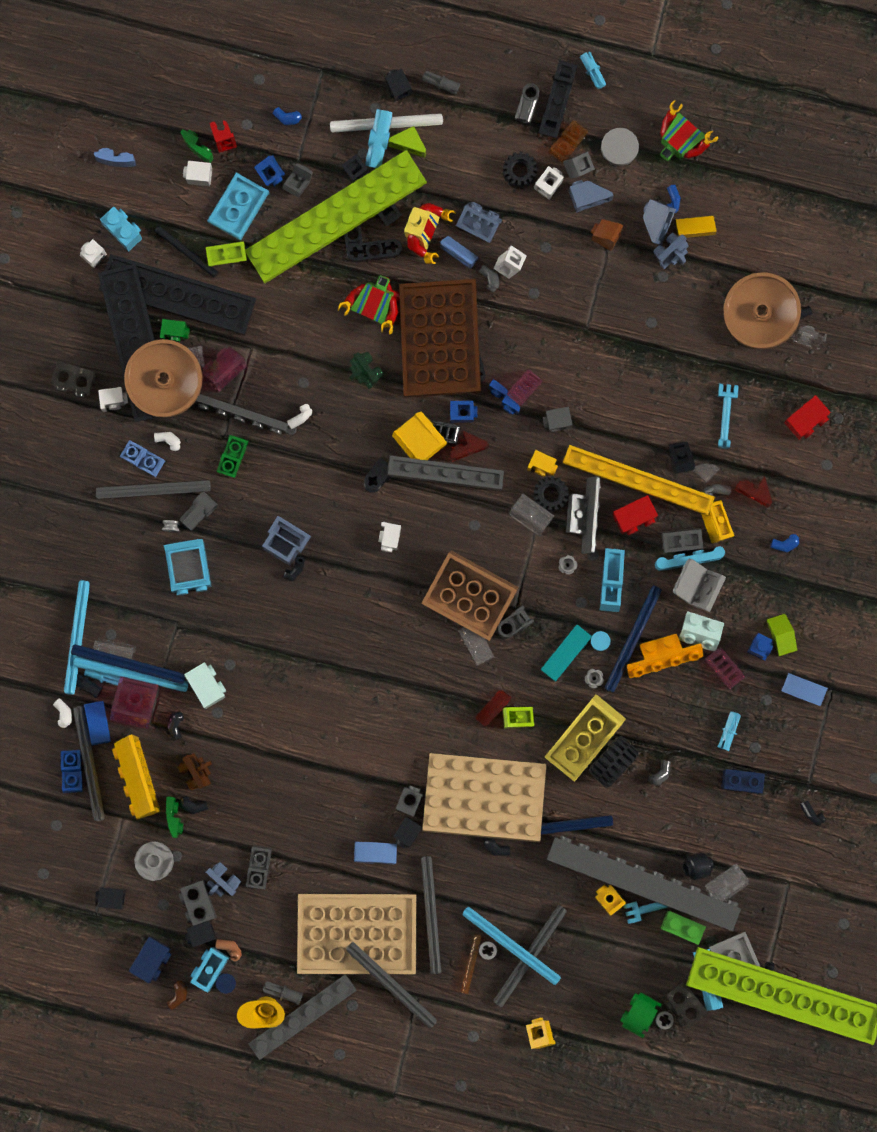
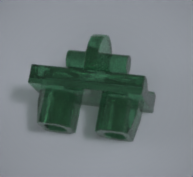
[349,352,383,389]

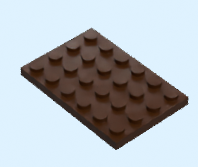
[399,279,481,398]

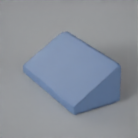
[440,236,478,269]

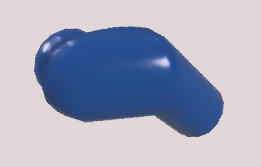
[272,107,302,125]
[666,185,681,213]
[770,534,799,552]

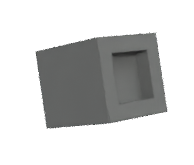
[563,152,595,179]
[543,406,572,433]
[396,786,423,817]

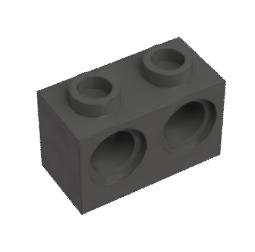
[179,880,217,926]

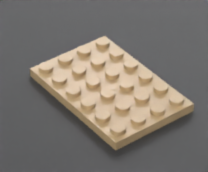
[422,753,546,842]
[297,894,416,974]

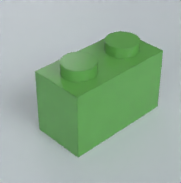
[660,911,706,945]

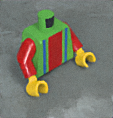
[660,100,718,161]
[337,275,398,334]

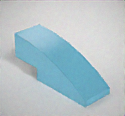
[600,548,625,612]

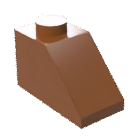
[591,219,623,251]

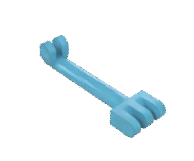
[718,383,739,449]
[624,901,668,924]

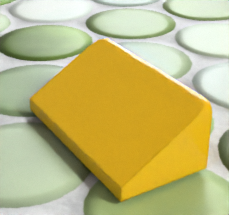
[675,216,716,238]
[701,500,734,544]

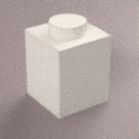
[183,161,212,187]

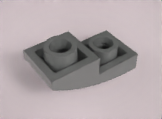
[246,845,272,890]

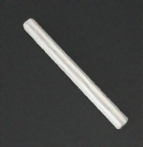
[330,114,443,132]

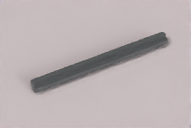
[96,480,211,499]
[73,706,105,821]
[421,856,441,974]
[493,905,567,1007]
[346,942,437,1028]

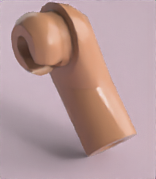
[216,939,242,962]

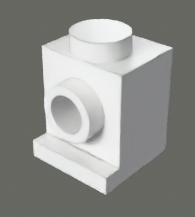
[534,166,564,200]
[80,239,107,268]
[494,246,526,278]
[98,387,128,412]
[378,522,401,553]

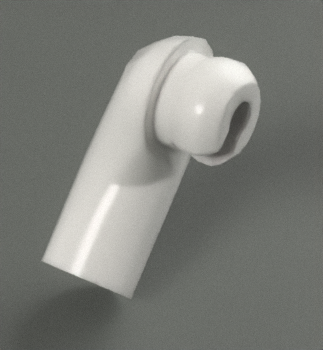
[287,404,312,429]
[154,432,181,451]
[53,698,72,728]

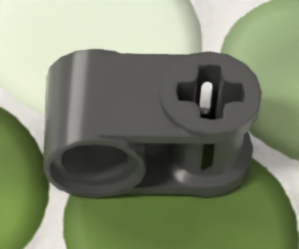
[497,606,534,639]

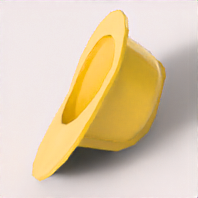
[237,996,285,1028]

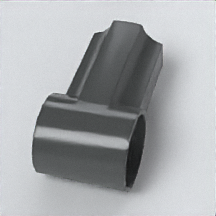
[515,83,539,124]
[179,492,218,531]

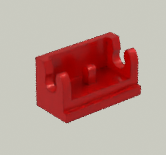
[209,120,237,153]

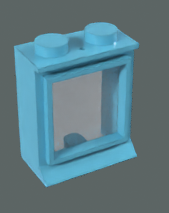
[164,539,211,595]

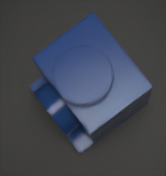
[254,155,285,187]
[450,401,477,423]
[747,633,773,661]

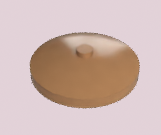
[724,272,801,349]
[124,339,203,418]

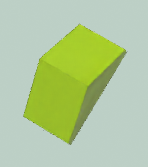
[389,126,426,158]
[767,614,797,657]
[502,707,534,729]

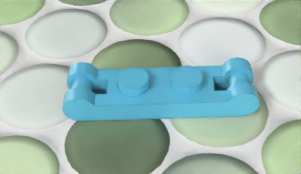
[655,546,725,571]

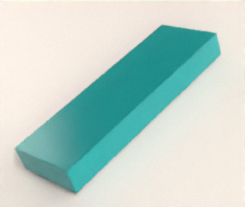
[540,625,592,682]

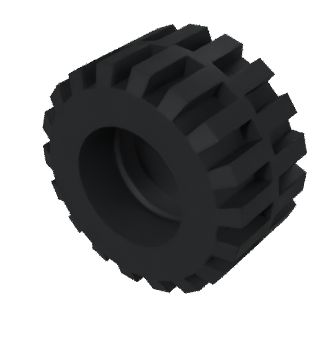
[589,736,639,788]

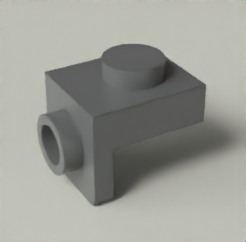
[282,163,313,198]

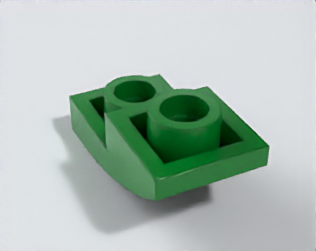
[180,129,213,163]
[217,434,249,478]
[166,797,184,838]

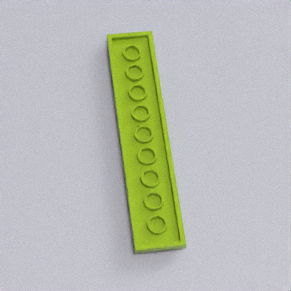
[245,150,427,283]
[686,947,877,1045]

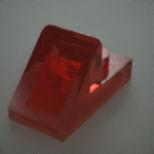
[450,431,489,462]
[734,476,772,508]

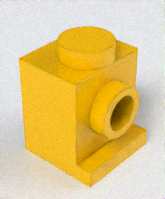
[527,450,558,477]
[595,884,626,916]
[526,1018,555,1049]

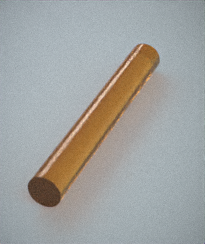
[461,934,481,994]

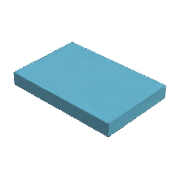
[207,173,269,241]

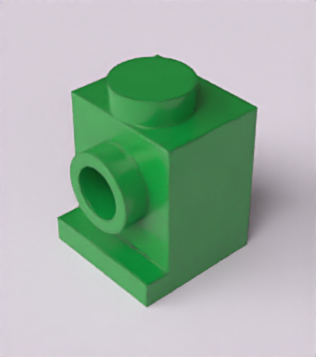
[160,319,190,343]

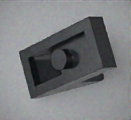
[669,441,695,474]

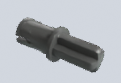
[422,71,460,95]
[263,981,303,1005]

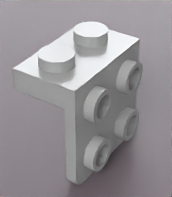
[673,558,726,612]

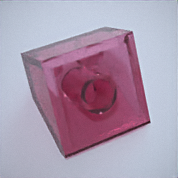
[202,347,247,392]
[110,676,159,729]

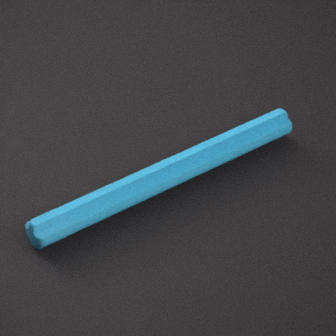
[64,580,90,695]
[73,656,188,692]
[463,907,561,985]

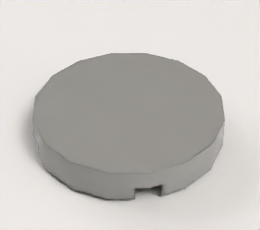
[601,128,639,166]
[134,842,174,881]

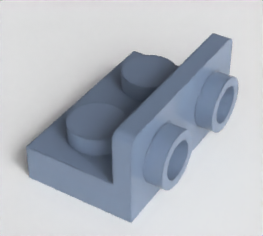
[456,202,502,243]

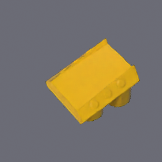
[392,411,447,460]

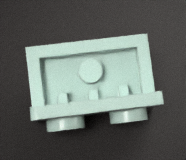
[679,611,724,651]

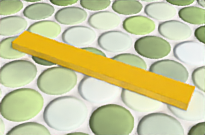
[563,445,715,516]

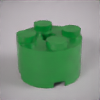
[620,992,662,1039]

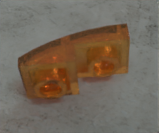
[549,120,589,164]

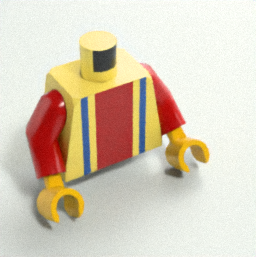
[404,203,456,264]

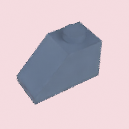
[569,180,613,213]
[643,199,676,245]

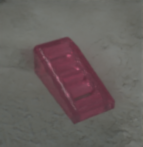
[507,369,543,406]
[705,647,745,689]

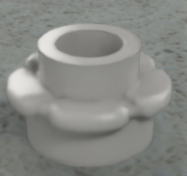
[559,555,577,575]
[585,669,604,688]

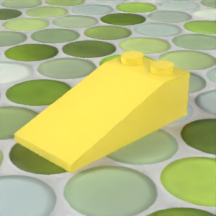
[545,694,626,782]

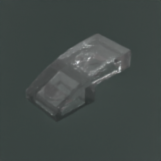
[458,627,494,666]

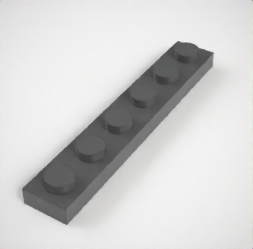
[194,394,289,435]
[387,456,504,491]
[248,974,357,1060]

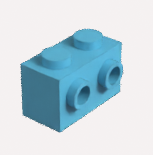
[100,207,142,252]
[190,947,230,993]

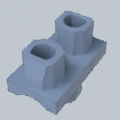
[654,233,689,269]
[206,862,241,897]

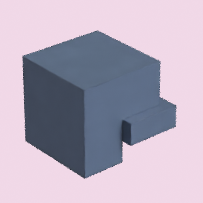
[262,516,311,566]

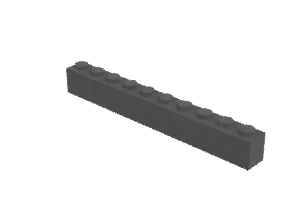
[547,836,741,931]

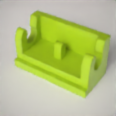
[206,241,247,266]

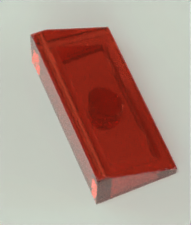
[475,690,511,727]

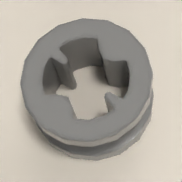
[162,520,180,532]
[479,941,497,960]
[655,1011,674,1029]

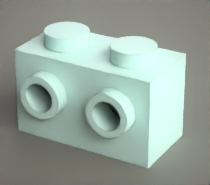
[184,662,226,709]

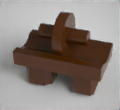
[178,753,212,790]

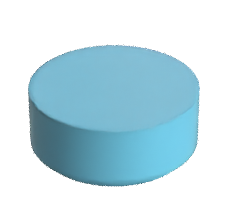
[591,631,610,651]

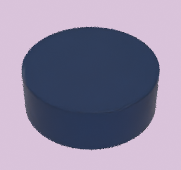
[216,973,236,994]

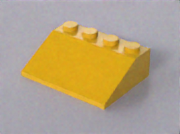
[112,734,161,819]

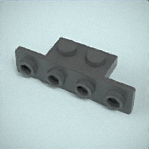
[566,476,601,555]

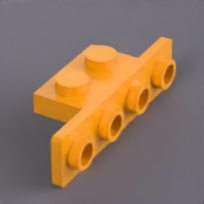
[627,634,703,678]

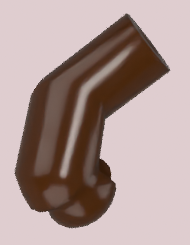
[166,980,187,1010]

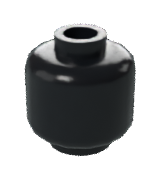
[683,852,713,880]

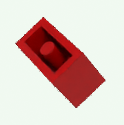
[784,395,831,440]
[612,495,658,536]

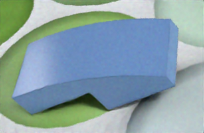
[94,148,136,167]
[120,440,165,477]
[782,673,828,706]
[354,842,397,865]

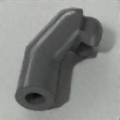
[479,264,500,292]
[702,484,731,496]
[648,760,671,786]

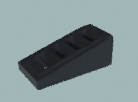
[430,420,461,446]

